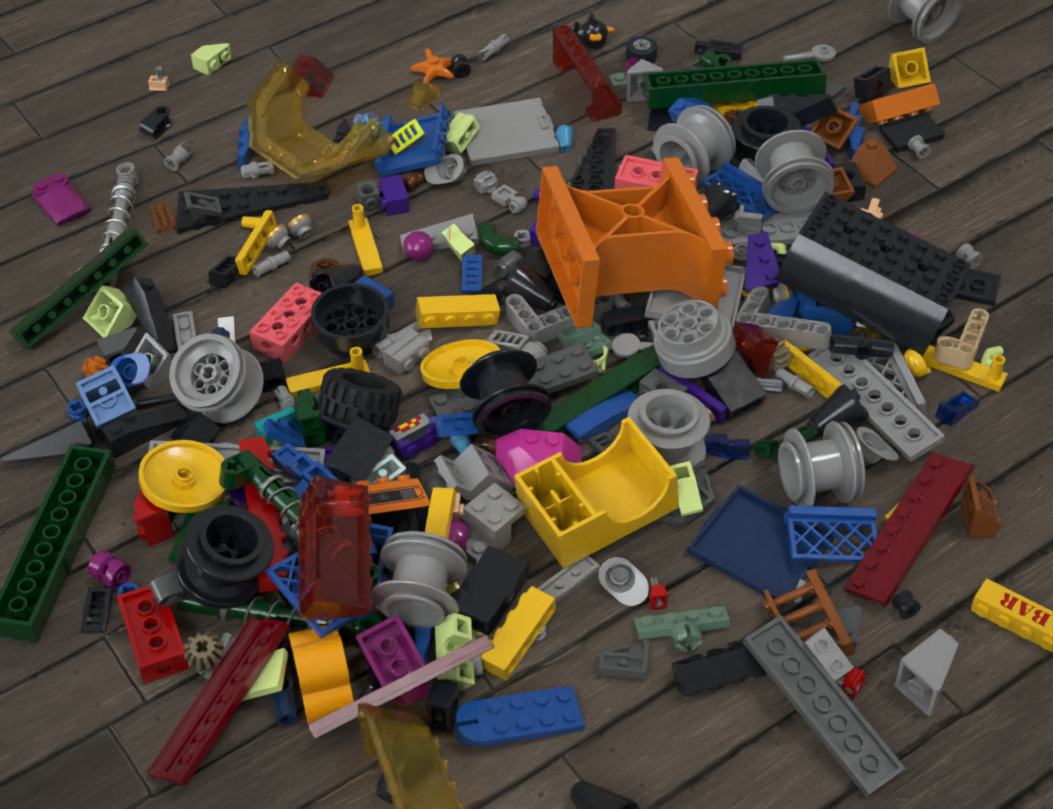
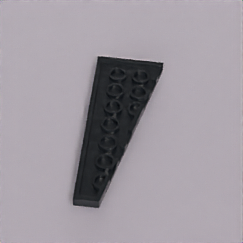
[570,128,616,191]
[176,181,329,234]

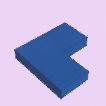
[264,416,305,448]

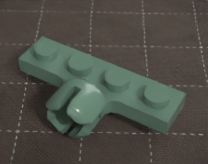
[634,606,730,653]

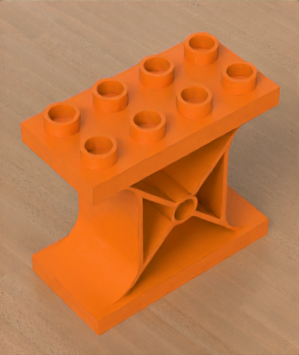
[536,157,734,328]

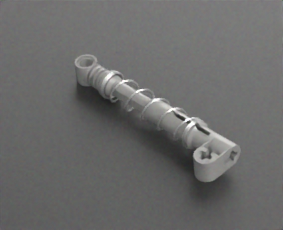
[76,162,139,293]

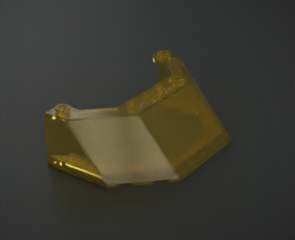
[247,58,396,181]
[356,704,464,809]

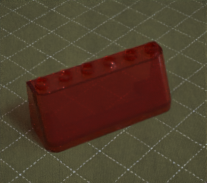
[553,25,622,123]
[299,476,373,620]

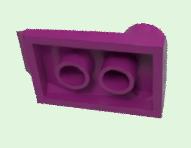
[31,173,91,226]
[355,614,430,708]

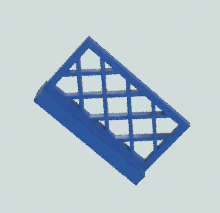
[700,162,782,222]
[784,505,877,563]
[266,539,369,639]

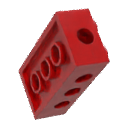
[117,586,190,684]

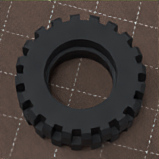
[317,368,403,429]

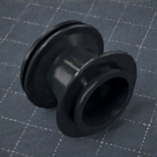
[730,105,802,168]
[460,349,552,440]
[176,505,274,610]

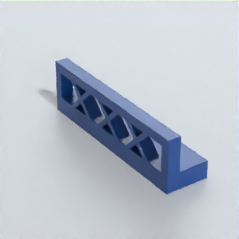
[429,413,480,437]

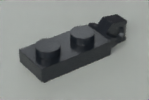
[694,39,744,60]

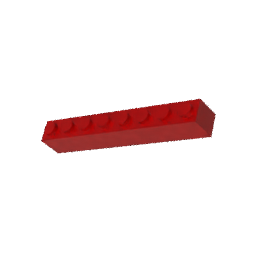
[238,437,290,593]

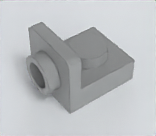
[734,205,763,233]

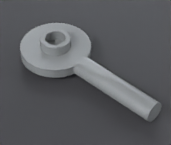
[783,44,836,61]
[612,333,654,358]

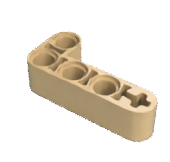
[933,308,989,369]

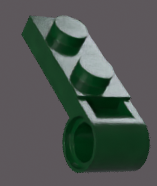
[755,425,818,459]

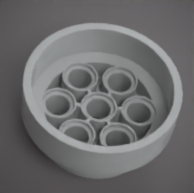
[654,300,736,378]

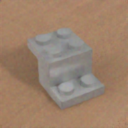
[434,444,515,501]
[463,483,527,564]

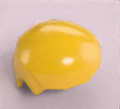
[903,349,931,378]

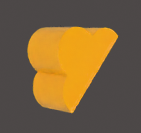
[289,624,354,726]

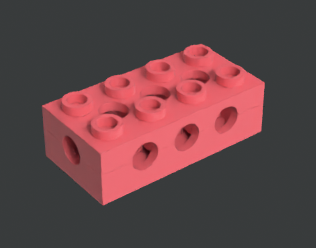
[614,155,699,189]
[249,283,322,363]

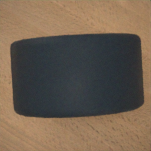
[626,36,657,64]

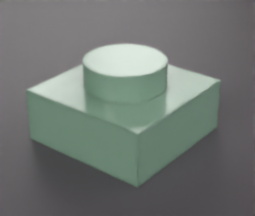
[609,72,627,91]

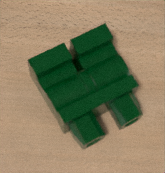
[294,388,327,447]

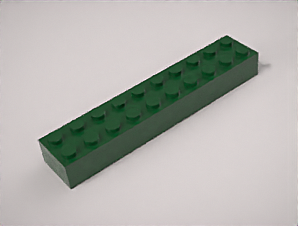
[643,59,827,110]
[0,445,116,642]

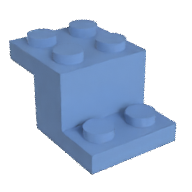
[76,365,137,429]

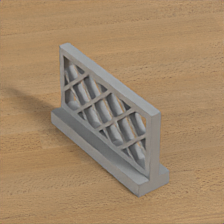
[852,343,926,416]

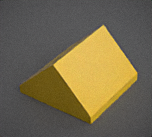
[889,47,931,89]

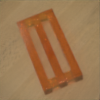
[149,201,176,233]

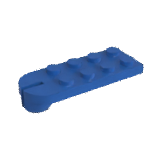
[454,685,585,747]

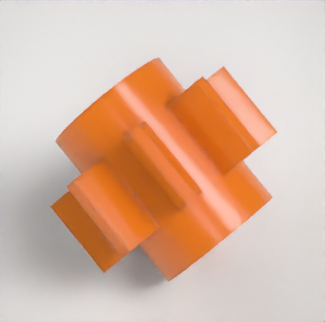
[83,355,109,378]

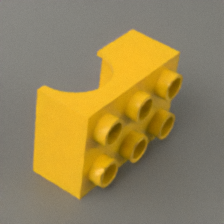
[514,417,679,569]

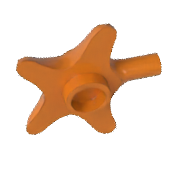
[410,49,454,83]

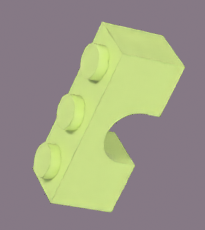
[435,613,475,692]

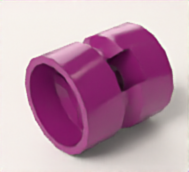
[88,550,132,590]

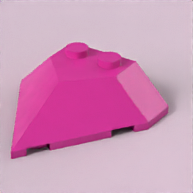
[495,429,581,488]

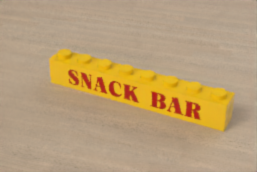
[970,578,1053,652]

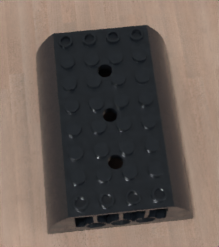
[775,191,971,355]

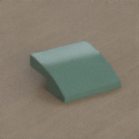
[556,321,613,358]

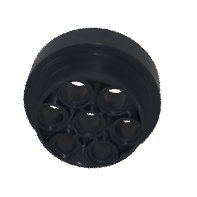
[311,283,390,358]

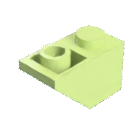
[191,43,232,76]
[670,461,703,516]

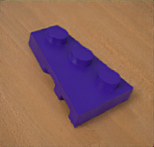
[745,231,780,293]

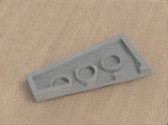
[400,213,479,253]

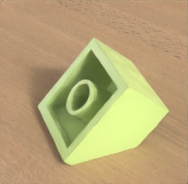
[83,285,137,338]

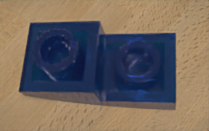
[705,434,751,460]

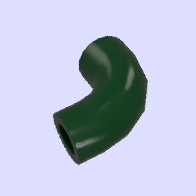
[699,49,732,68]
[477,222,519,256]

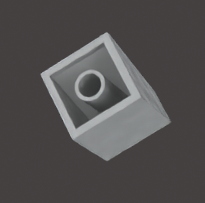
[894,628,959,717]

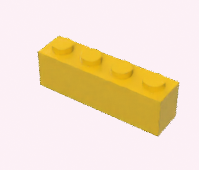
[415,294,500,328]
[480,586,557,681]

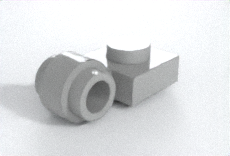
[491,184,527,213]

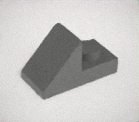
[184,191,222,222]

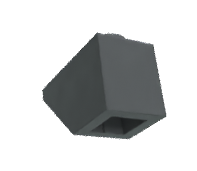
[97,327,140,367]

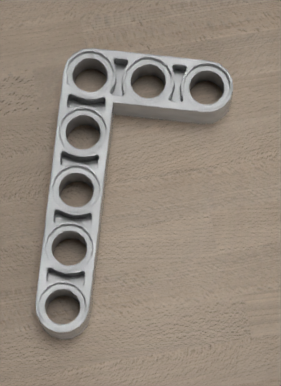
[736,286,832,350]
[506,294,613,343]

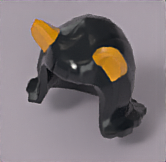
[566,13,615,49]

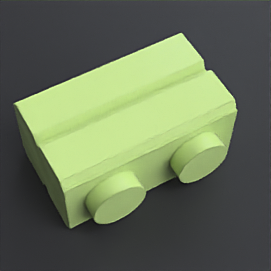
[445,112,480,154]

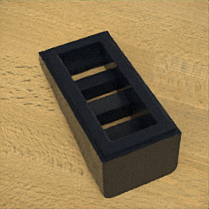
[208,255,239,289]
[81,587,114,633]

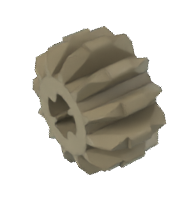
[757,337,792,372]
[183,630,225,673]

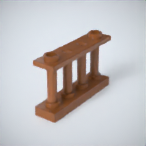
[763,569,855,657]

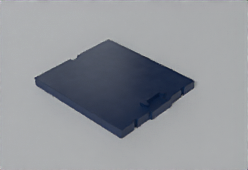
[687,485,835,607]

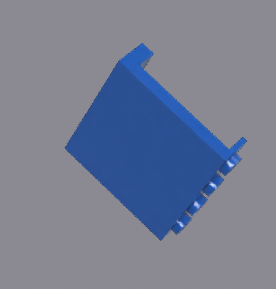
[374,103,451,177]

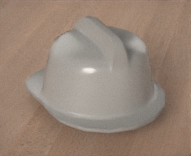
[424,154,467,184]
[856,427,899,463]
[598,557,649,606]

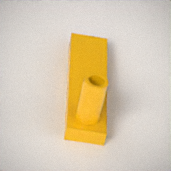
[348,204,383,276]
[235,210,277,275]
[781,339,843,398]
[922,345,1008,392]
[286,347,370,397]
[425,487,457,539]

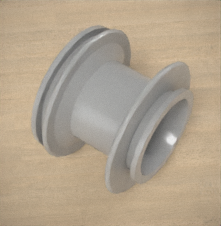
[888,0,964,44]
[653,105,736,187]
[755,130,834,214]
[169,333,264,424]
[628,389,710,467]
[778,421,865,506]
[371,531,468,628]

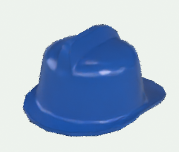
[110,352,150,387]

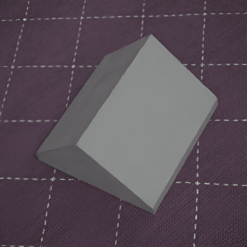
[626,59,663,102]
[134,333,172,389]

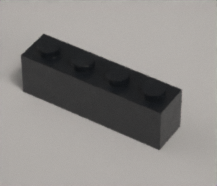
[671,641,767,696]

